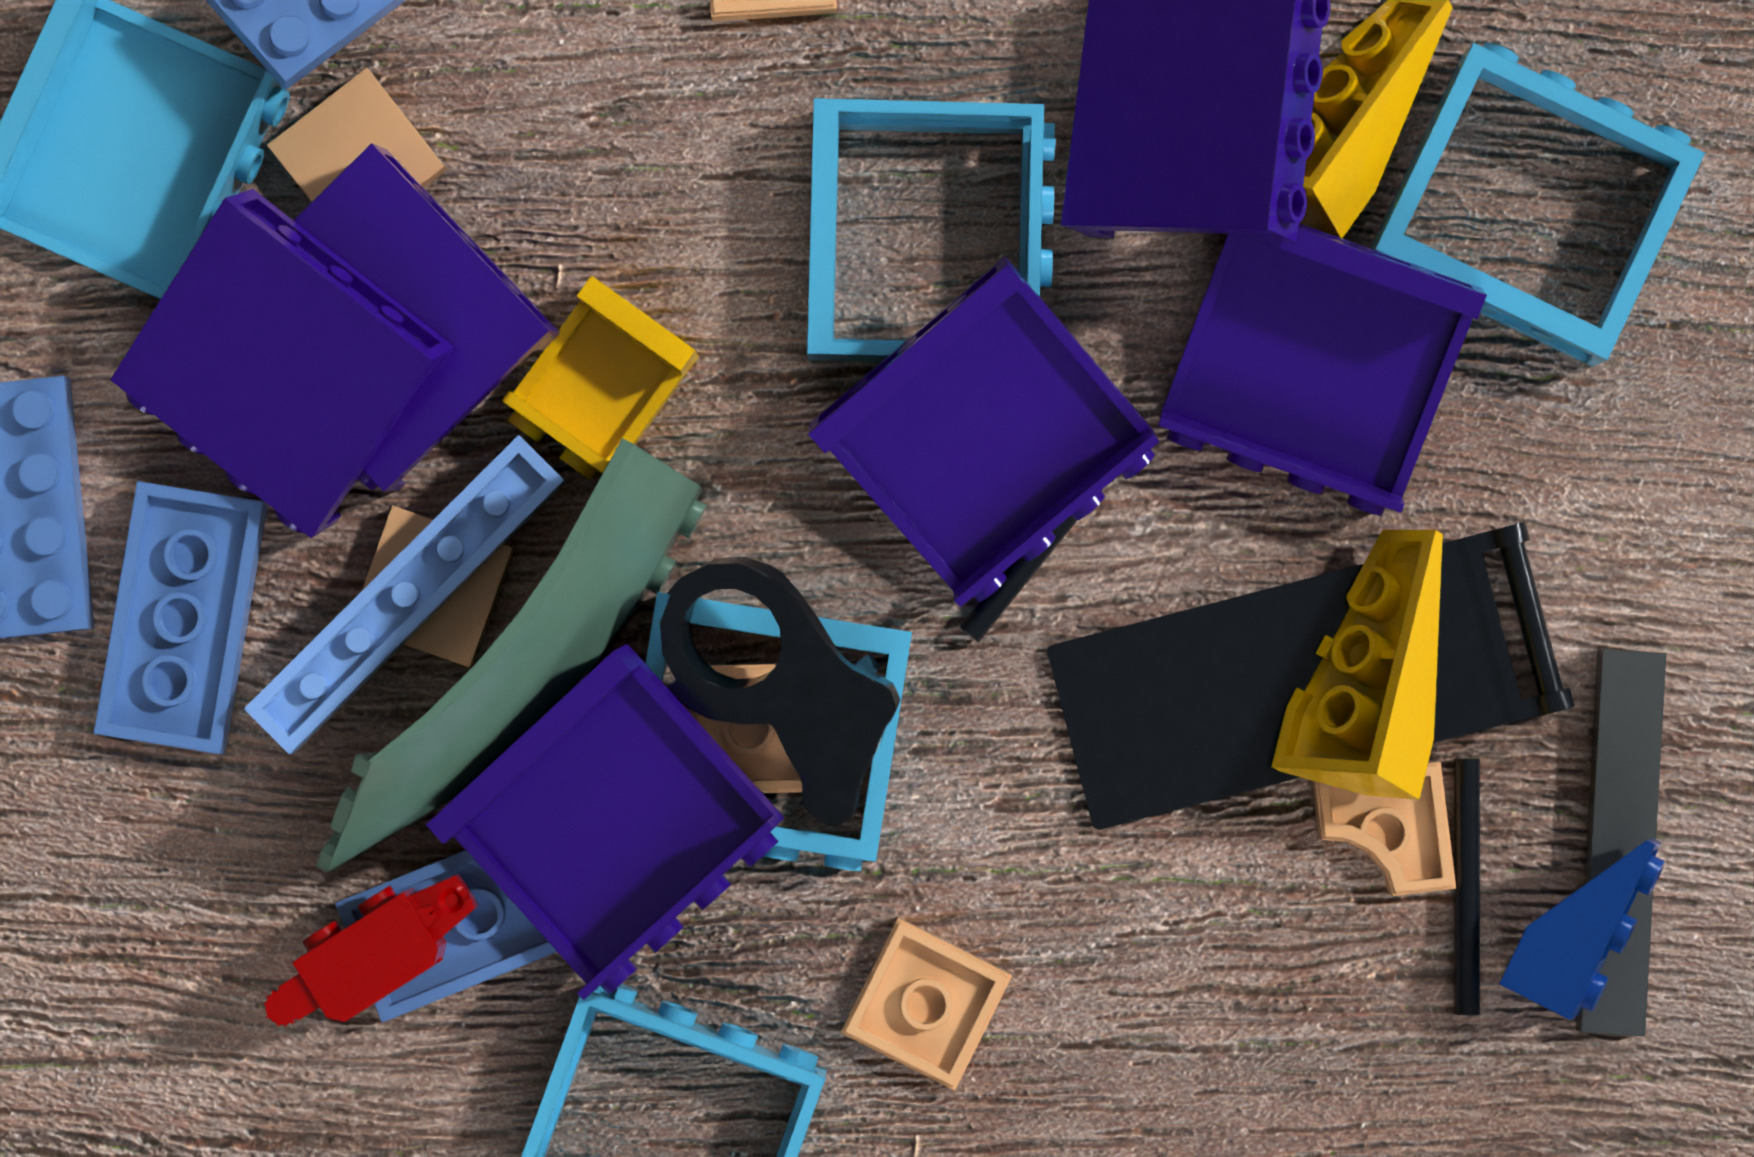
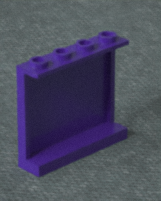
[1061,0,1330,242]
[293,143,560,492]
[110,189,456,538]
[1158,223,1487,516]
[808,256,1159,607]
[426,644,784,1000]

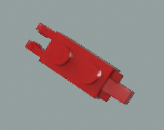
[263,874,478,1027]

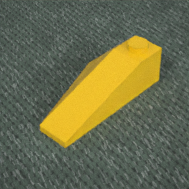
[1300,0,1453,238]
[1271,529,1443,800]

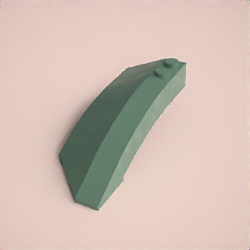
[316,438,707,872]

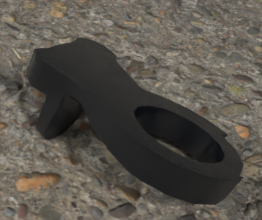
[660,557,900,826]

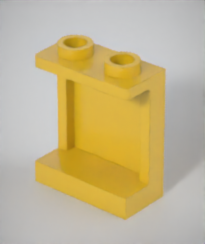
[501,275,699,480]

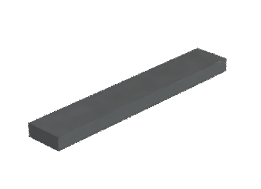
[1576,649,1667,1036]

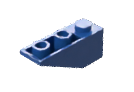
[1499,839,1666,1020]

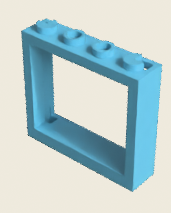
[1370,43,1705,367]
[807,98,1056,363]
[646,592,912,871]
[521,984,827,1157]

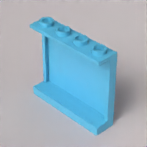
[0,0,290,300]

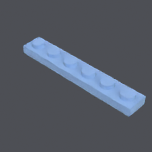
[244,435,566,755]

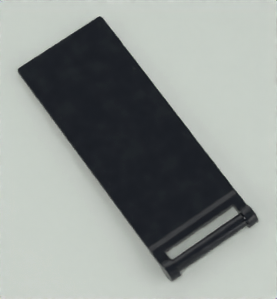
[1047,522,1575,830]

